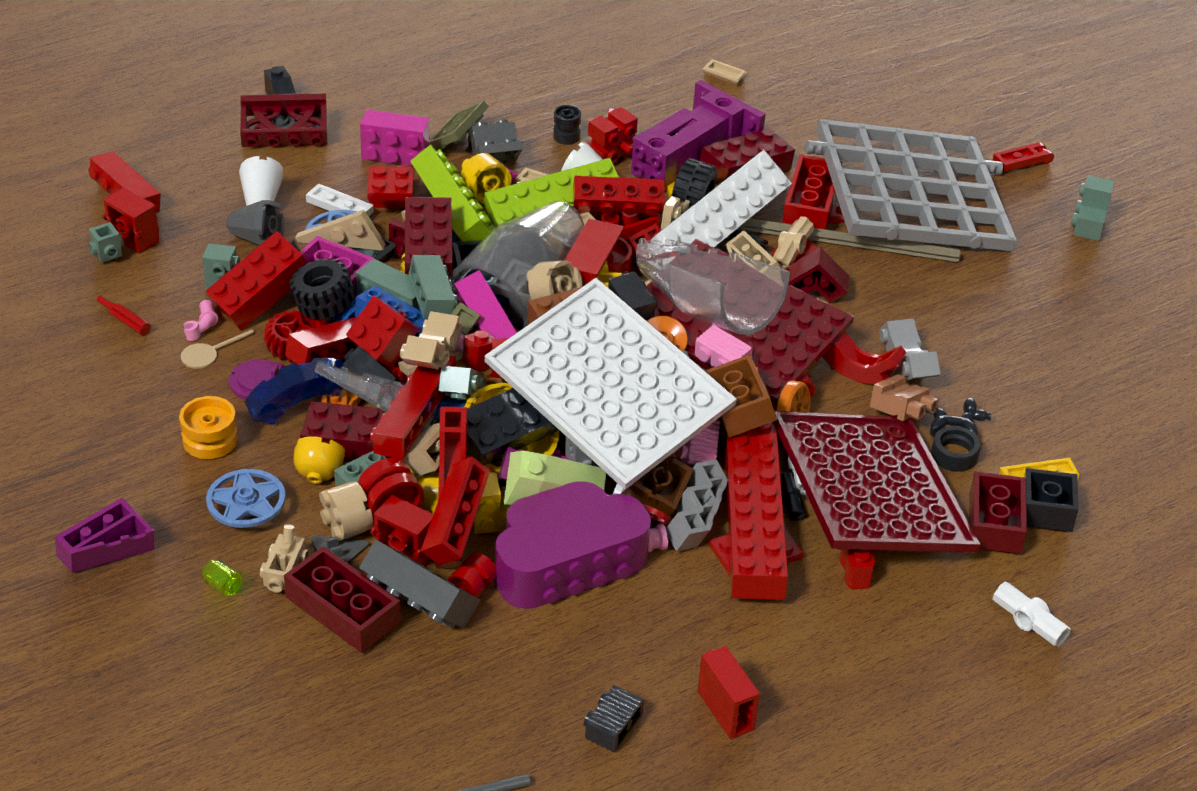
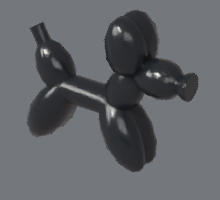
[930,398,991,436]

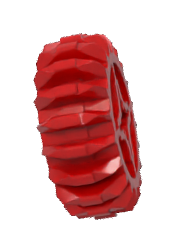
[264,309,327,362]

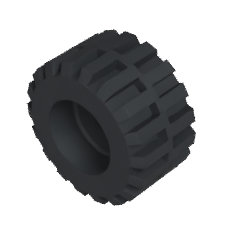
[672,158,717,214]
[290,258,355,319]

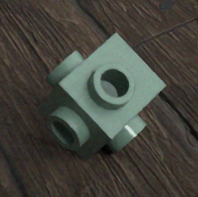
[88,222,124,263]

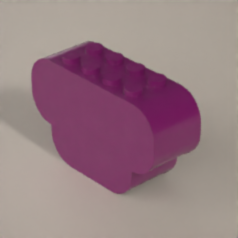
[495,481,651,609]

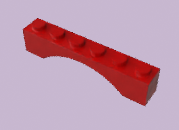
[435,407,468,568]

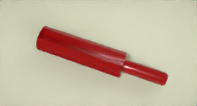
[97,296,151,336]

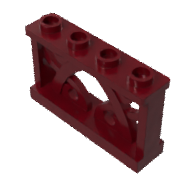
[240,93,327,147]

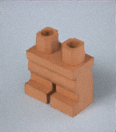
[870,374,938,421]

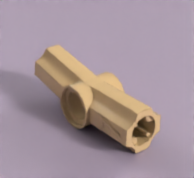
[773,217,814,273]

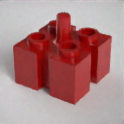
[588,107,638,164]

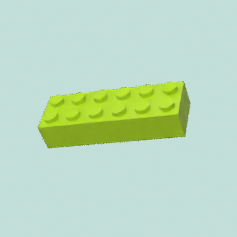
[410,145,501,242]
[484,158,619,239]

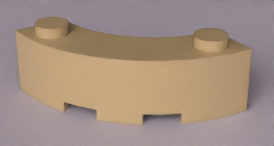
[400,311,463,370]

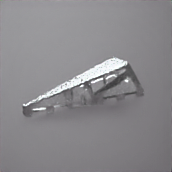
[315,361,446,432]

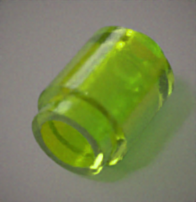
[202,560,242,596]

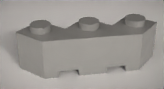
[666,460,728,552]

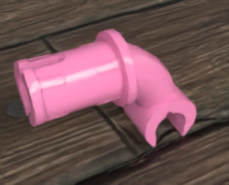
[183,300,218,341]

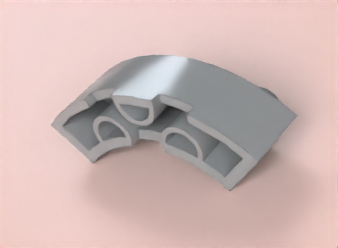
[879,318,941,380]

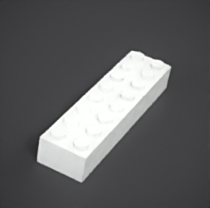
[643,150,792,270]

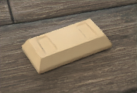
[702,59,747,85]

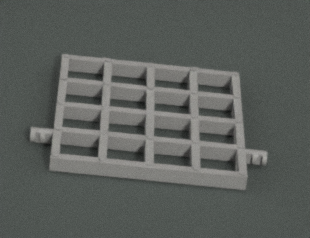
[805,119,1017,251]

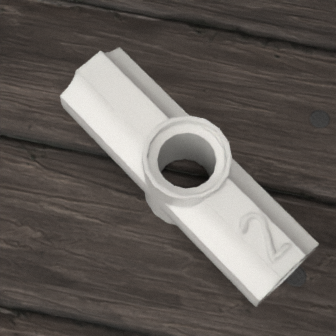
[992,581,1071,647]

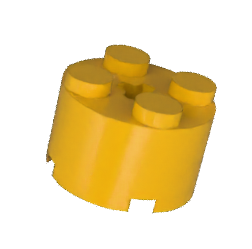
[461,153,511,203]

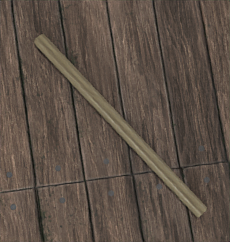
[740,218,961,263]

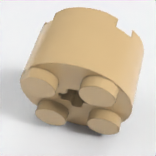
[527,261,582,300]
[319,481,373,541]

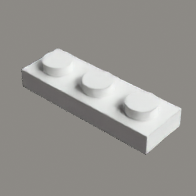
[306,184,374,217]

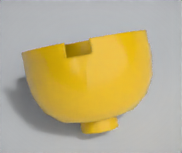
[293,437,346,484]

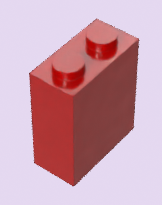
[697,646,760,740]

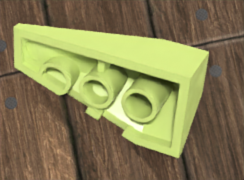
[504,451,606,505]

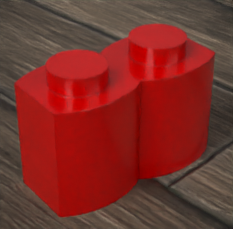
[839,549,875,590]

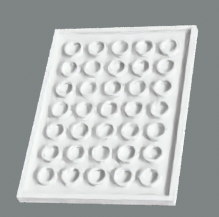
[485,278,737,489]

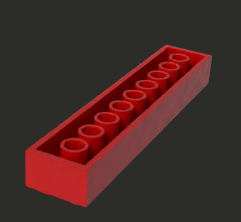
[723,404,788,600]

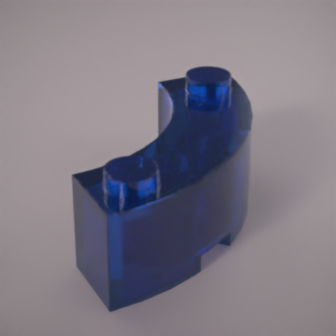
[244,358,350,425]

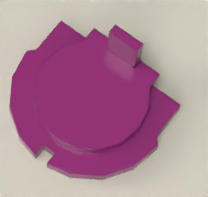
[228,359,283,402]

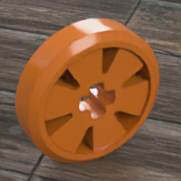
[776,380,810,413]

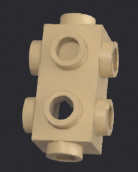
[260,525,309,593]

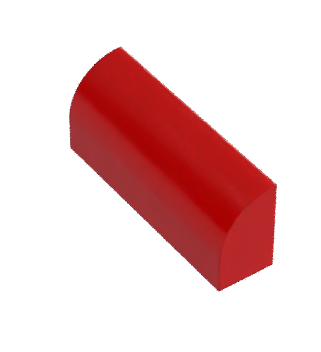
[564,219,624,287]

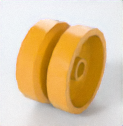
[179,396,238,459]

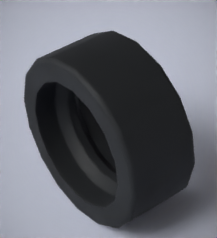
[931,426,981,472]

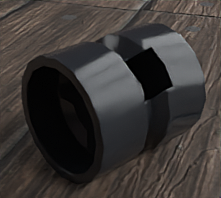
[553,105,581,145]

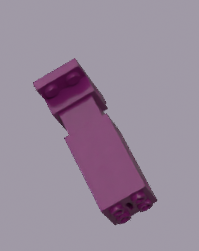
[631,80,766,191]

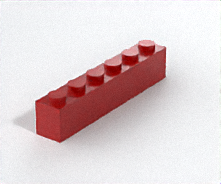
[370,355,456,460]

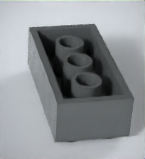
[359,539,481,629]

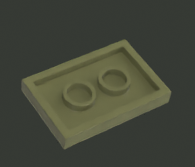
[430,100,489,150]

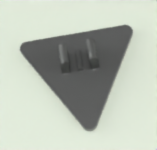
[311,535,369,564]

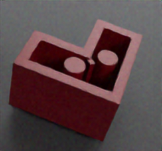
[784,247,849,303]

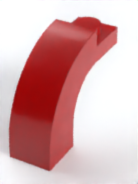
[822,331,907,384]

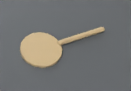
[181,330,254,369]

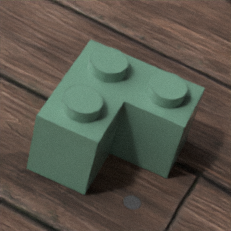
[1071,175,1115,241]

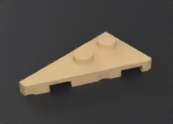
[295,209,386,250]

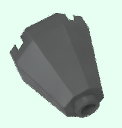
[226,200,285,245]

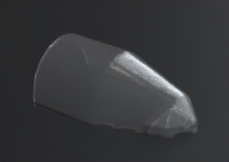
[450,202,584,328]
[636,238,790,335]

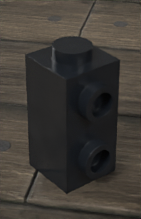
[343,346,398,399]

